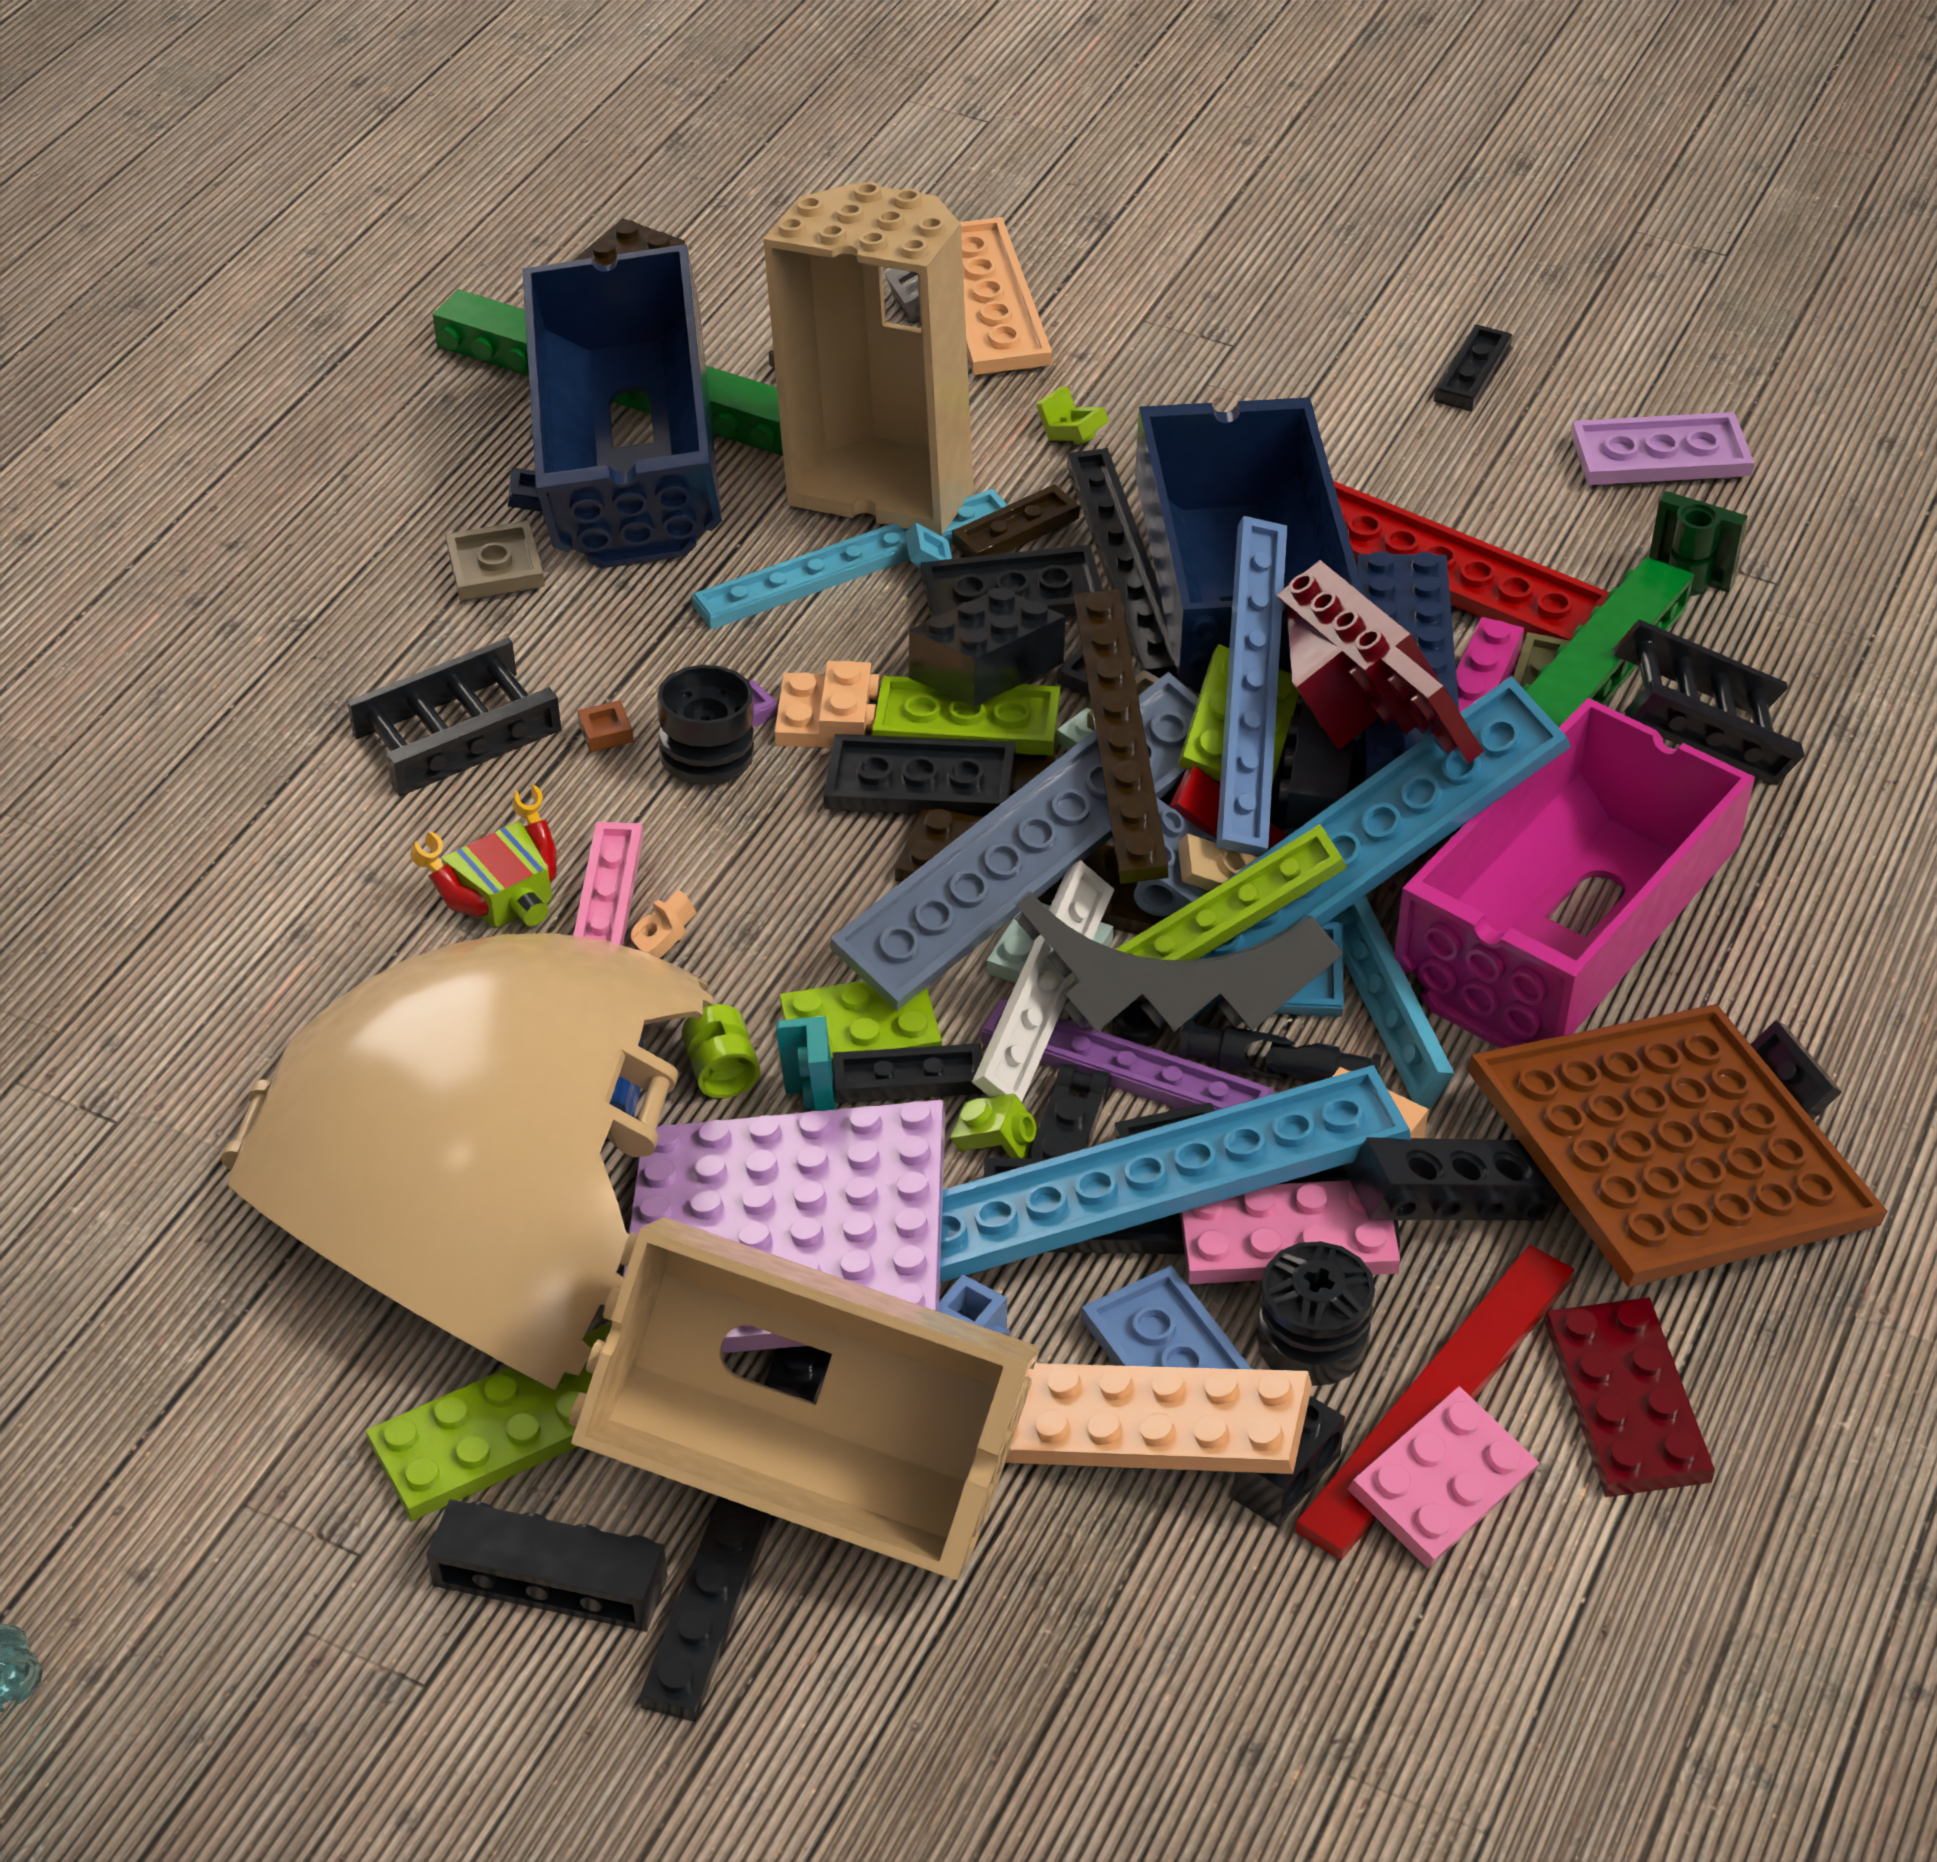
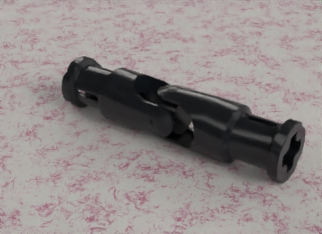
[1178,1019,1382,1084]

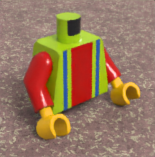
[410,785,557,927]

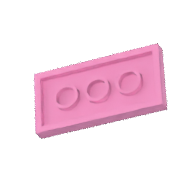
[1180,1180,1400,1284]

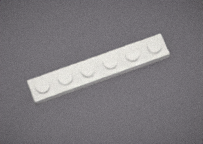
[972,860,1114,1102]

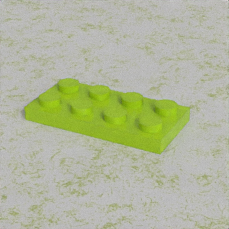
[872,675,1060,756]

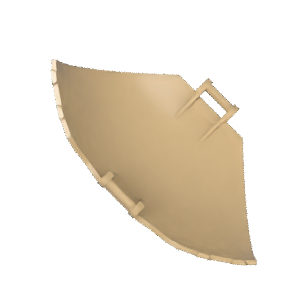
[221,933,714,1390]

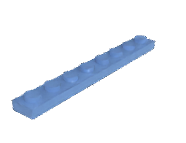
[1216,516,1287,856]

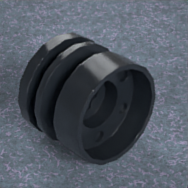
[657,665,754,784]
[1257,1241,1375,1386]

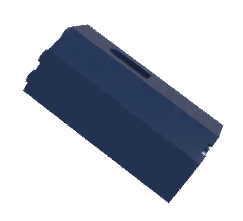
[522,244,722,568]
[1135,397,1365,694]

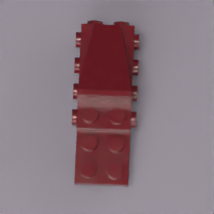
[1277,560,1484,764]

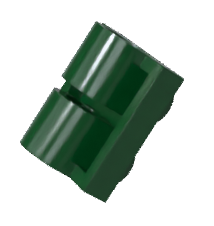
[1649,491,1748,596]

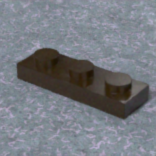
[952,484,1080,557]

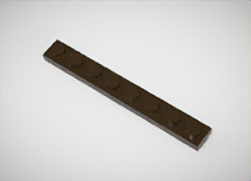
[1074,589,1169,884]

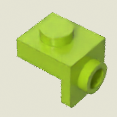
[1036,386,1109,444]
[950,1093,1038,1158]

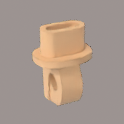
[631,890,697,958]

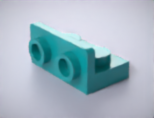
[776,1016,836,1111]

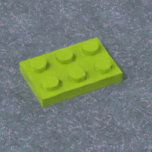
[1177,644,1299,783]
[779,980,942,1072]

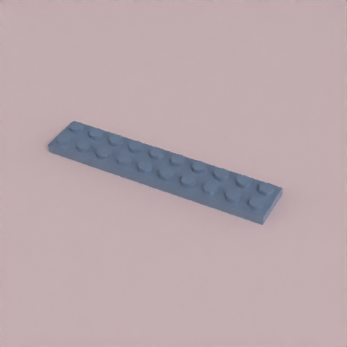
[830,672,1198,1011]

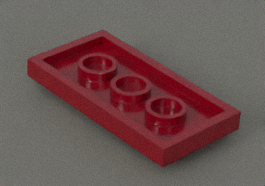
[1545,1297,1715,1497]

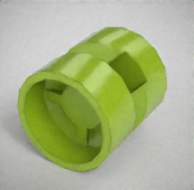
[681,1004,760,1099]

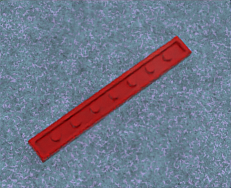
[1295,1244,1575,1561]

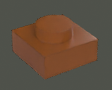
[577,700,634,752]

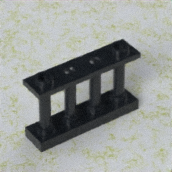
[1612,619,1805,785]
[347,637,562,797]

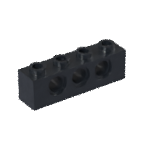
[1346,1137,1559,1221]

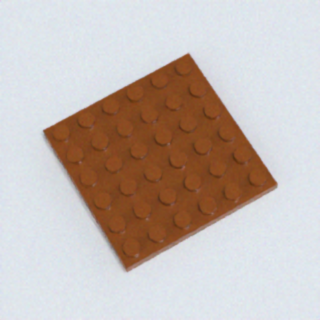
[1466,1004,1888,1288]

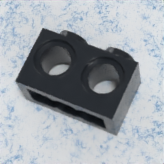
[1233,1396,1345,1528]

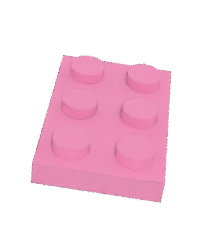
[1347,1386,1539,1569]

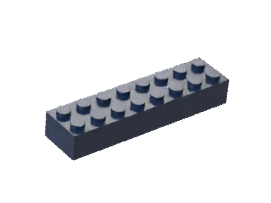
[1357,551,1459,782]

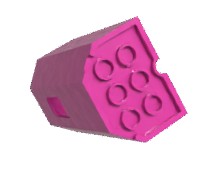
[1394,698,1755,1049]

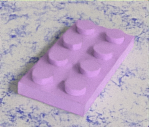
[1571,412,1754,485]

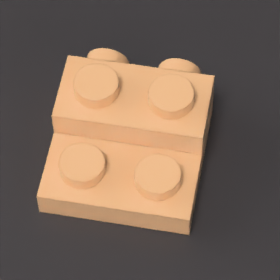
[775,661,880,748]

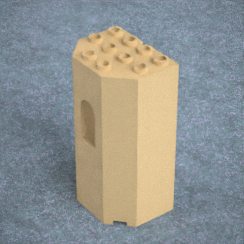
[763,182,974,535]
[569,1217,1040,1580]

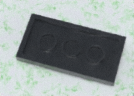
[921,545,1103,617]
[823,734,1016,816]

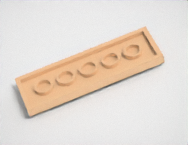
[960,217,1052,375]
[1005,1363,1312,1474]

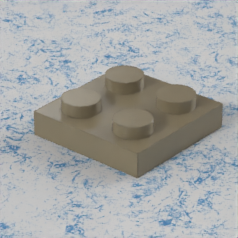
[445,520,545,600]

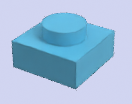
[905,522,952,570]

